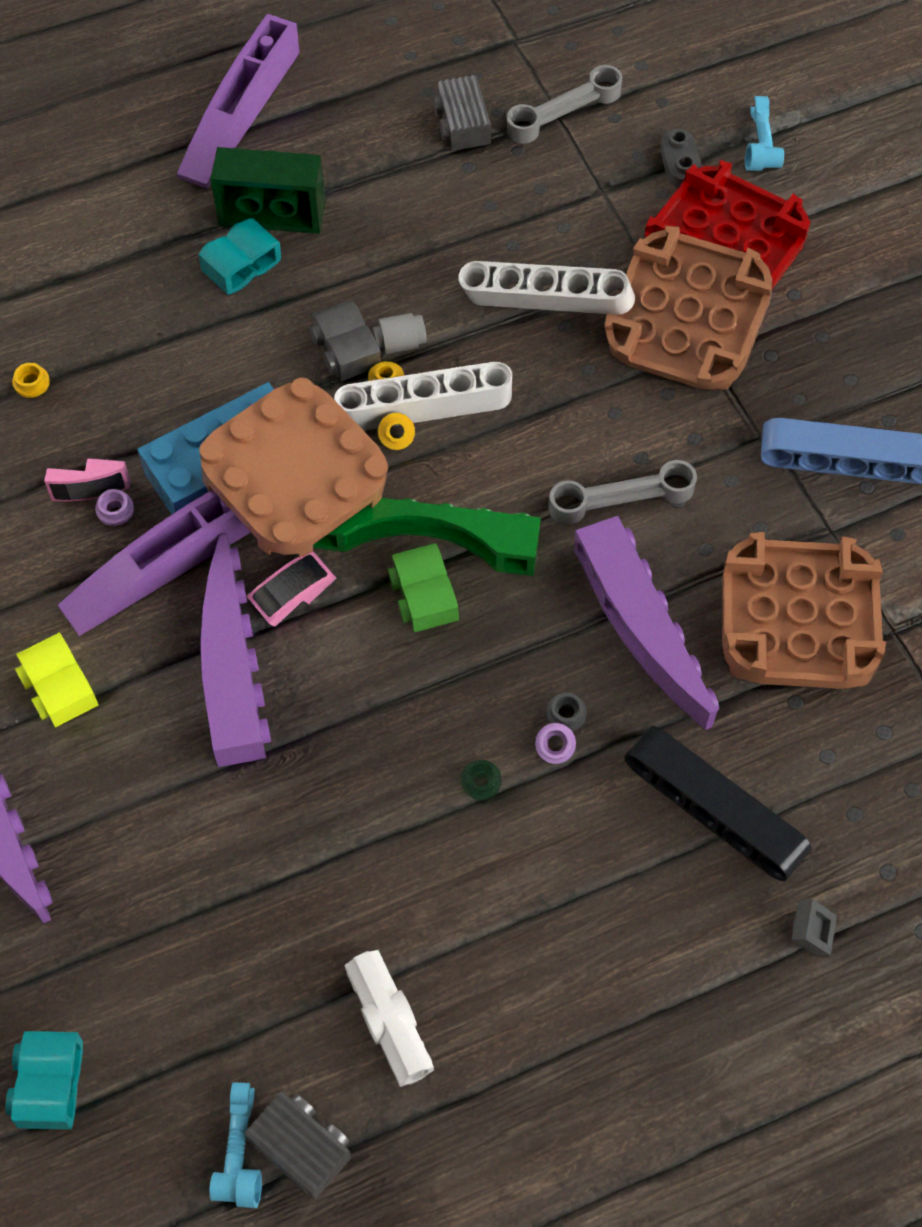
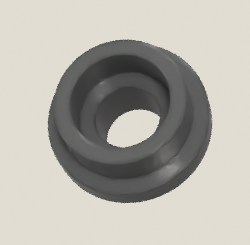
[546,693,587,731]

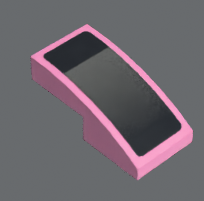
[44,459,131,502]
[247,551,336,627]

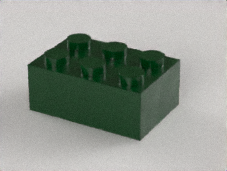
[210,147,326,234]

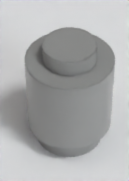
[372,313,427,355]

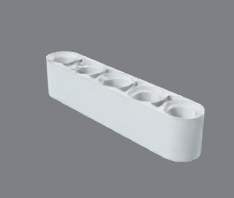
[459,261,635,315]
[334,362,512,431]

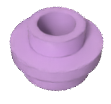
[95,489,134,526]
[535,723,576,764]

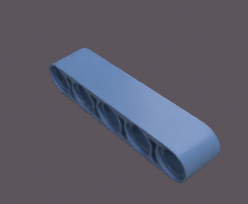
[761,418,922,484]

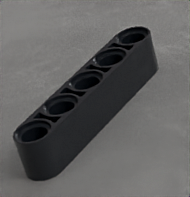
[624,726,812,882]

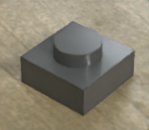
[792,899,837,956]

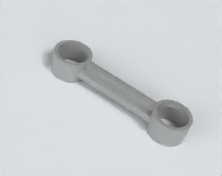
[506,65,623,144]
[549,460,697,524]

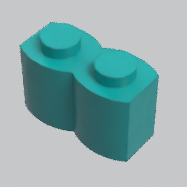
[198,218,281,295]
[5,1031,83,1130]

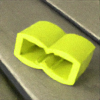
[15,632,99,728]

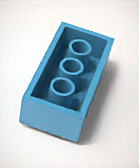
[137,382,274,515]

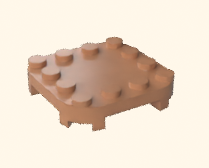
[605,226,772,390]
[199,378,388,558]
[722,532,886,689]

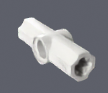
[345,950,434,1087]

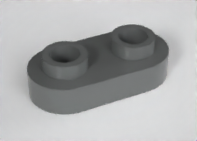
[660,129,702,188]

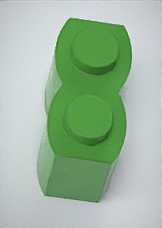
[387,543,459,633]

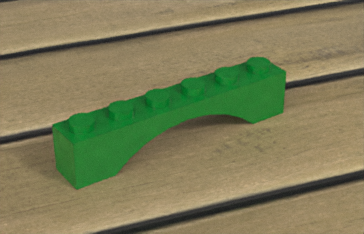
[313,498,541,576]

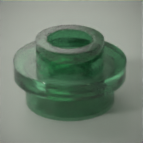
[461,760,502,800]

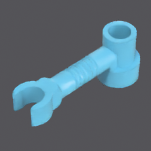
[745,96,784,171]
[210,1082,262,1208]

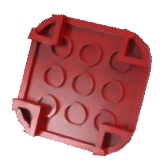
[644,160,811,290]

